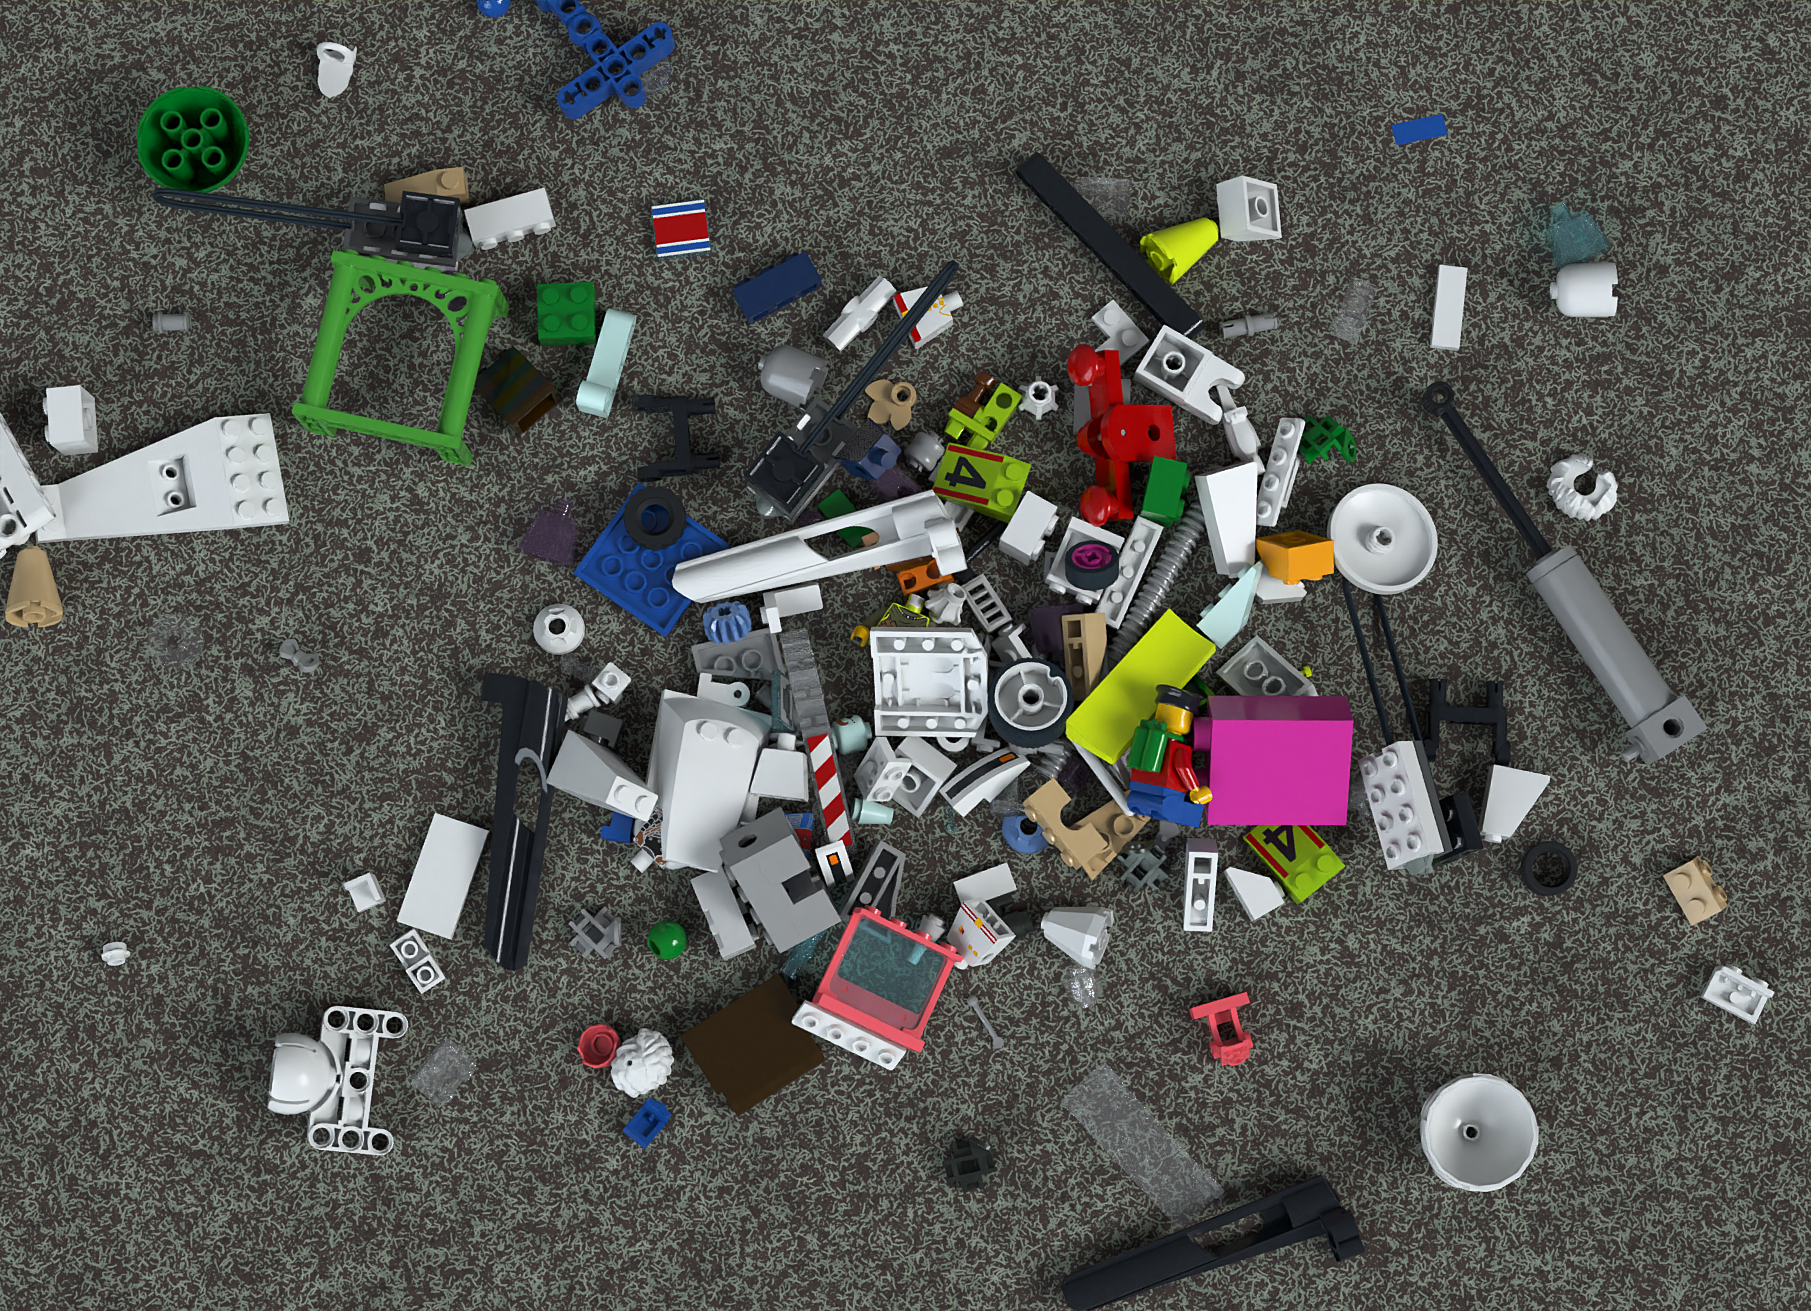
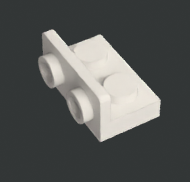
[854,737,912,802]

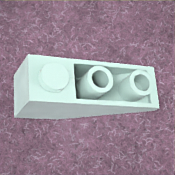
[1197,561,1263,649]

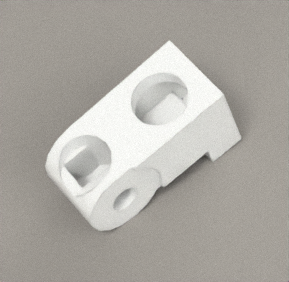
[697,672,750,708]

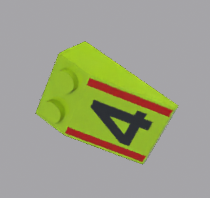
[932,442,1031,523]
[1243,825,1345,904]

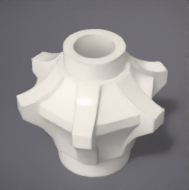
[1018,376,1059,420]
[924,583,967,626]

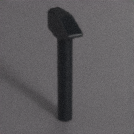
[952,520,1009,585]

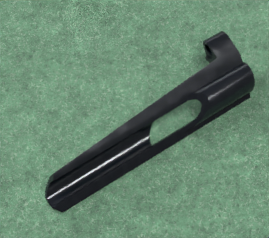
[480,672,568,971]
[1061,1174,1365,1311]

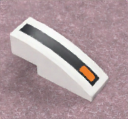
[938,747,1031,817]
[815,840,855,889]

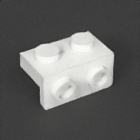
[1701,964,1774,1024]

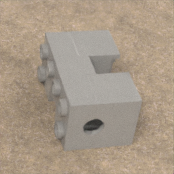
[719,807,841,953]

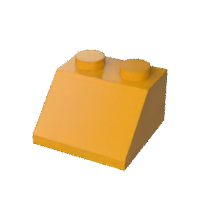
[1255,530,1334,585]

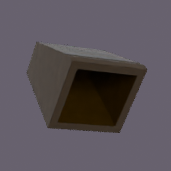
[474,346,561,437]

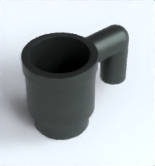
[988,893,1034,942]

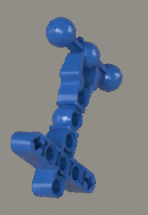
[476,0,675,120]

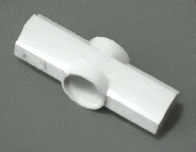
[823,275,897,353]

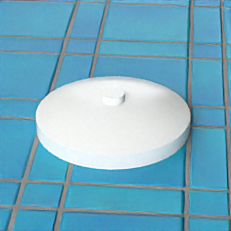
[1327,484,1438,595]

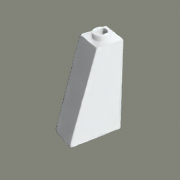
[1194,461,1257,578]

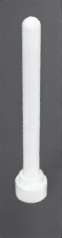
[1064,730,1135,816]

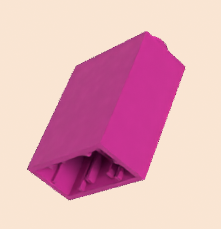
[1189,696,1353,825]

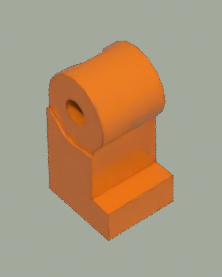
[896,558,955,597]

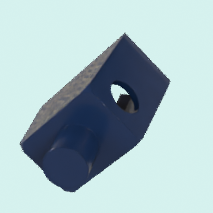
[834,418,901,480]

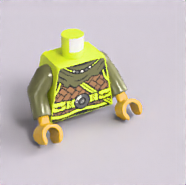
[850,594,932,647]

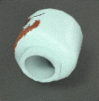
[828,715,872,755]

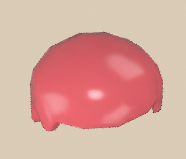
[577,1024,622,1069]

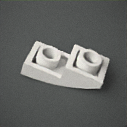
[390,928,446,994]

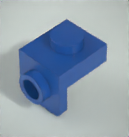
[623,1097,671,1149]

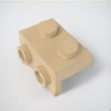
[1663,856,1727,926]

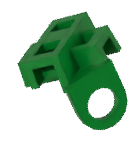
[1297,415,1357,464]

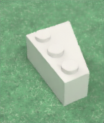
[690,866,759,961]

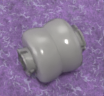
[904,431,945,473]

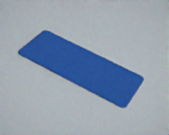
[1391,114,1447,145]

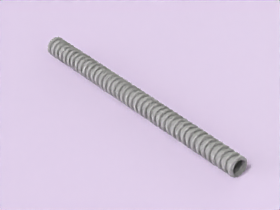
[1036,465,1223,782]

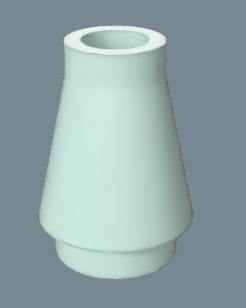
[850,796,894,825]

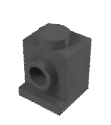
[579,710,625,751]

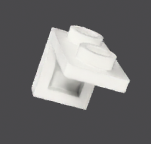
[760,582,823,633]

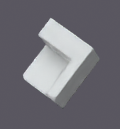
[343,872,386,913]

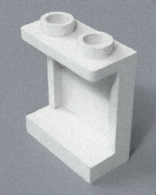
[1045,516,1125,606]

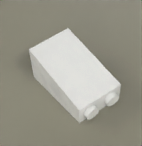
[546,730,658,822]

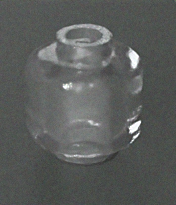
[1062,964,1103,1008]

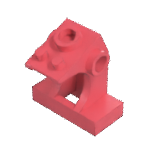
[1189,992,1253,1066]

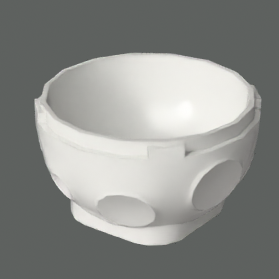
[1420,1073,1539,1192]

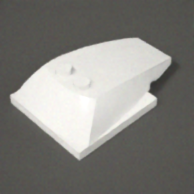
[645,689,773,873]

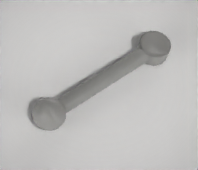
[967,995,1004,1048]

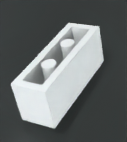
[464,188,556,250]

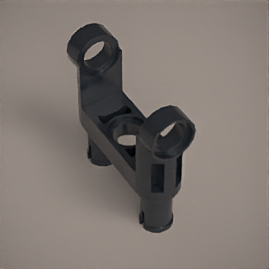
[632,395,720,482]
[1422,678,1511,766]

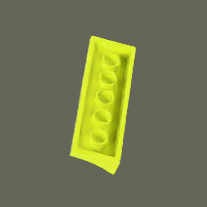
[1066,609,1216,765]

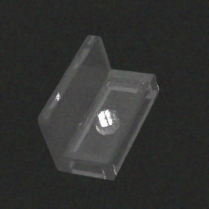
[1075,177,1132,218]

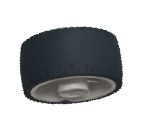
[987,657,1074,749]

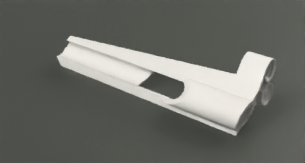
[672,489,967,603]

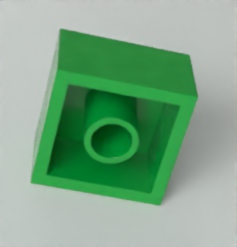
[537,282,598,347]
[1139,456,1191,528]

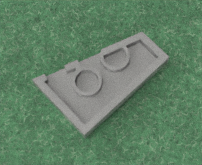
[691,627,786,682]

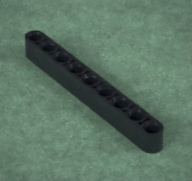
[1015,152,1206,340]

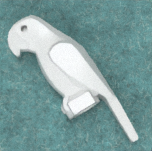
[1216,385,1265,476]

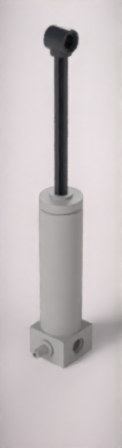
[1422,381,1707,766]

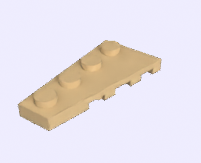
[1068,790,1151,881]

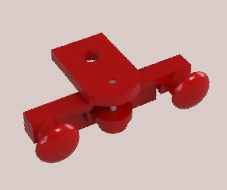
[1067,344,1177,527]

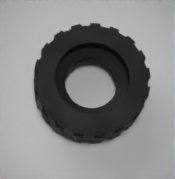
[623,486,687,551]

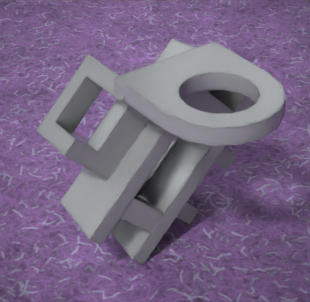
[569,906,622,959]

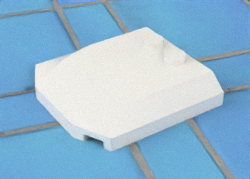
[870,627,989,737]

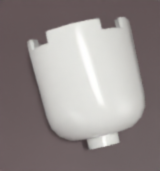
[1550,261,1618,317]

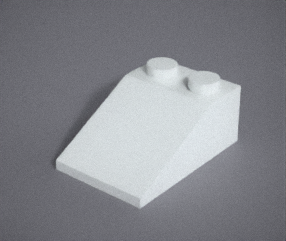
[1216,635,1318,696]

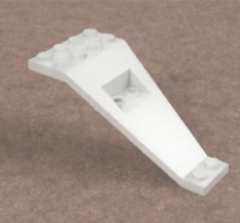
[34,413,289,544]

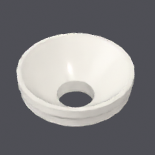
[533,604,585,655]

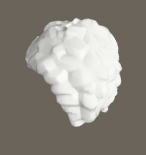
[611,1028,674,1098]

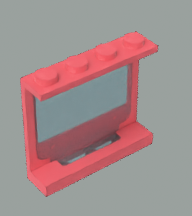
[811,905,964,1053]

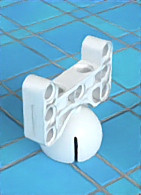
[267,1006,408,1155]

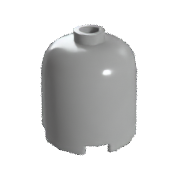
[758,344,829,411]

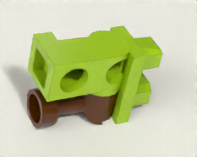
[944,371,1023,450]

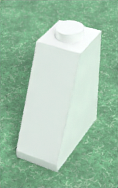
[1478,765,1550,843]

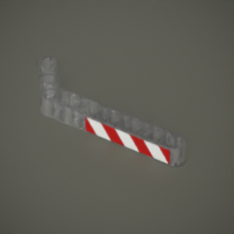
[779,627,858,857]

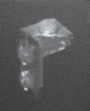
[1330,277,1377,344]

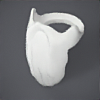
[316,42,357,98]

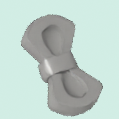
[279,639,320,673]
[1150,820,1179,858]

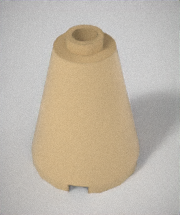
[5,546,63,628]

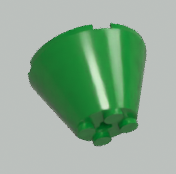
[136,85,250,193]

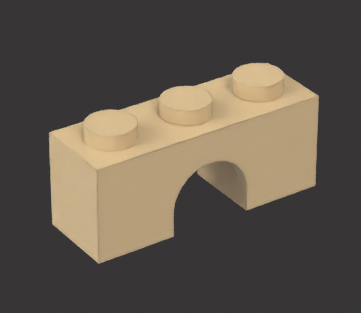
[1022,777,1108,870]

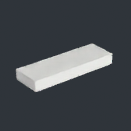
[1430,265,1467,351]

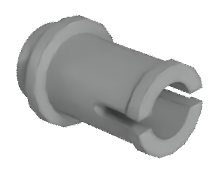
[152,311,189,334]

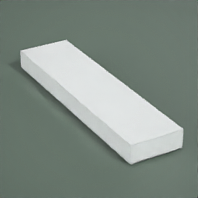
[1095,516,1164,630]

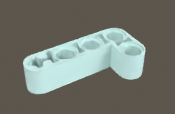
[576,308,636,418]

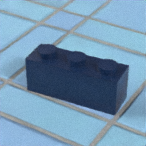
[732,251,822,325]

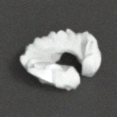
[1546,453,1618,521]

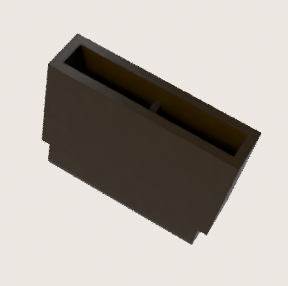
[680,974,826,1117]

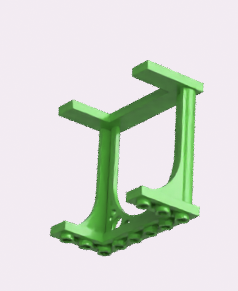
[292,249,509,467]

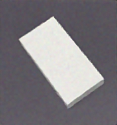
[953,863,1017,905]

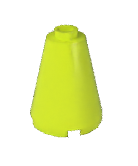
[1140,217,1219,285]

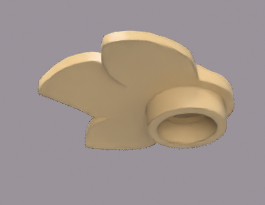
[864,379,916,431]

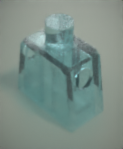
[1545,202,1612,272]

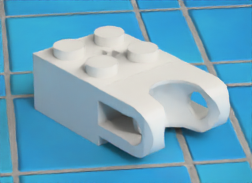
[1133,325,1245,425]

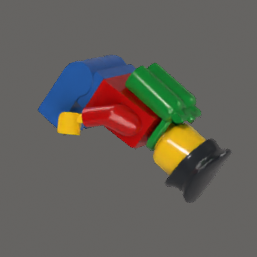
[1126,684,1212,828]

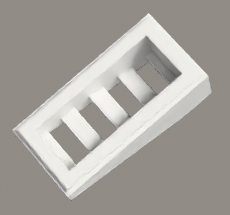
[961,574,1012,635]

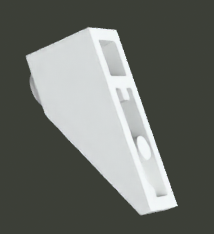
[1183,838,1218,932]

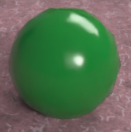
[647,920,687,960]

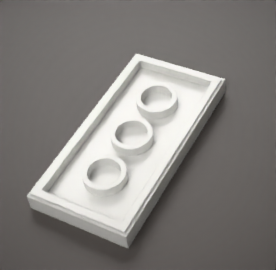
[397,813,490,940]

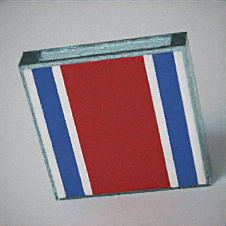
[650,198,712,261]

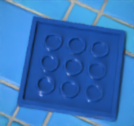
[573,482,731,638]

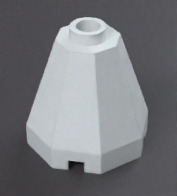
[1041,907,1114,970]

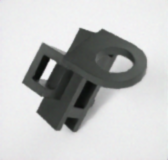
[1117,840,1170,893]
[942,1135,998,1193]

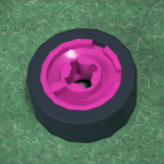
[1065,540,1119,591]

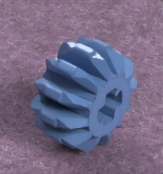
[703,600,752,645]

